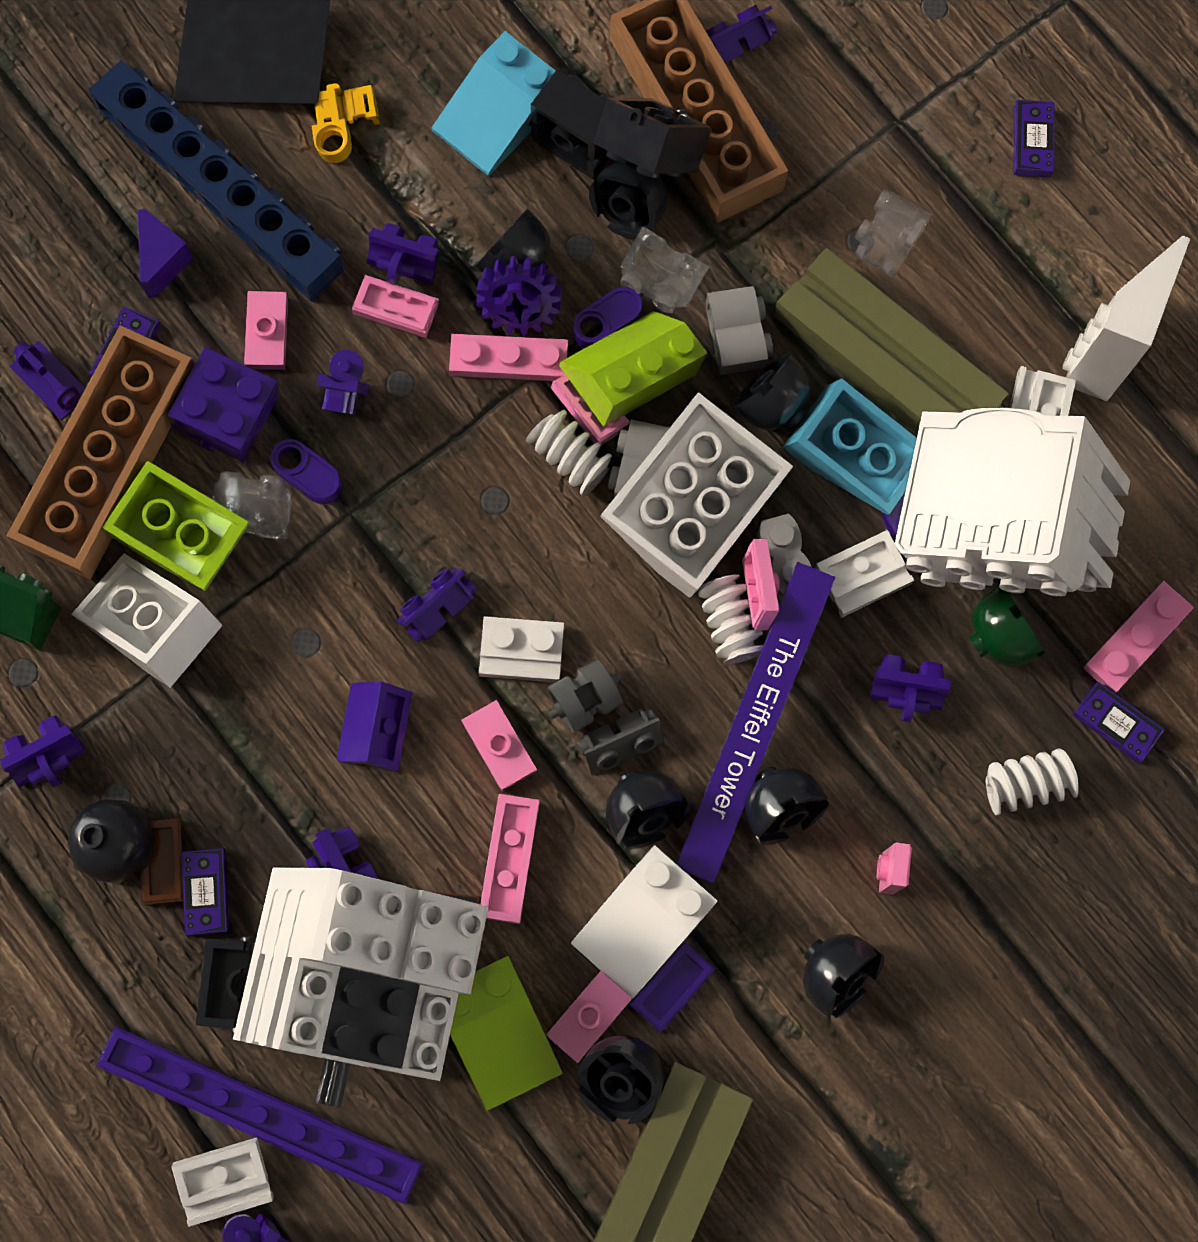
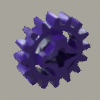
[476,256,562,336]

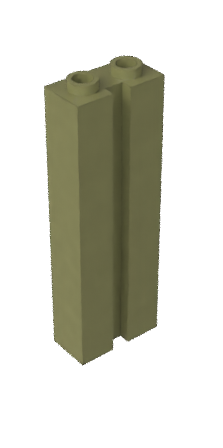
[773,248,1009,434]
[593,1062,753,1242]

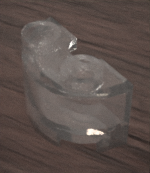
[854,189,933,278]
[620,227,709,314]
[213,472,293,539]

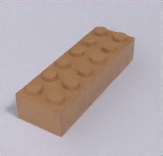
[610,0,788,223]
[6,325,195,580]

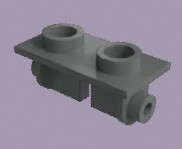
[577,708,664,775]

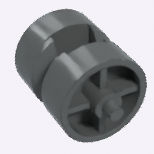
[547,659,623,733]

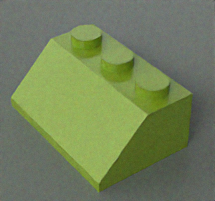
[559,311,707,427]

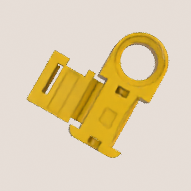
[312,83,380,163]

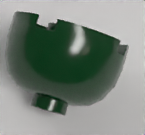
[969,587,1045,667]

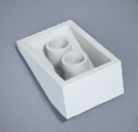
[72,553,222,688]
[571,845,717,999]

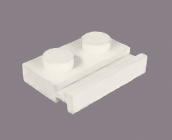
[1009,366,1076,416]
[815,530,914,618]
[479,616,564,683]
[171,1137,274,1227]

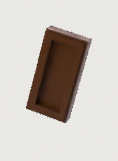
[141,818,184,906]

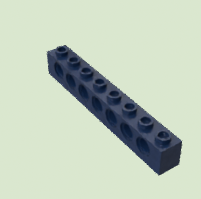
[88,60,344,302]

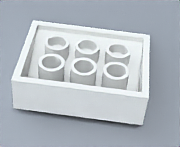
[1062,236,1190,402]
[600,392,793,598]

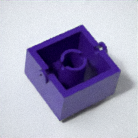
[168,347,279,462]

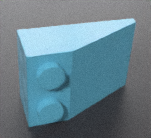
[431,31,555,177]
[782,378,917,515]

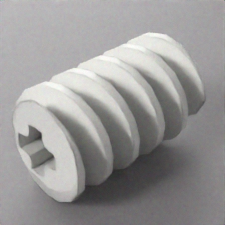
[526,410,612,496]
[697,575,763,665]
[986,748,1078,815]

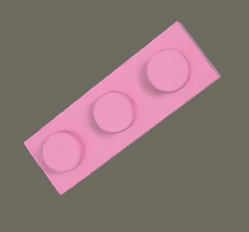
[449,334,568,381]
[1083,581,1194,693]
[480,794,540,924]

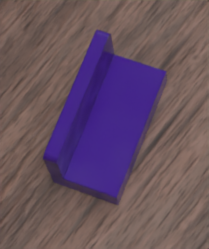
[337,682,413,771]

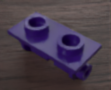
[706,5,778,63]
[9,341,86,421]
[396,568,477,643]

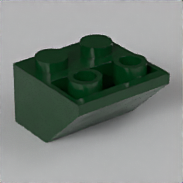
[0,565,61,651]

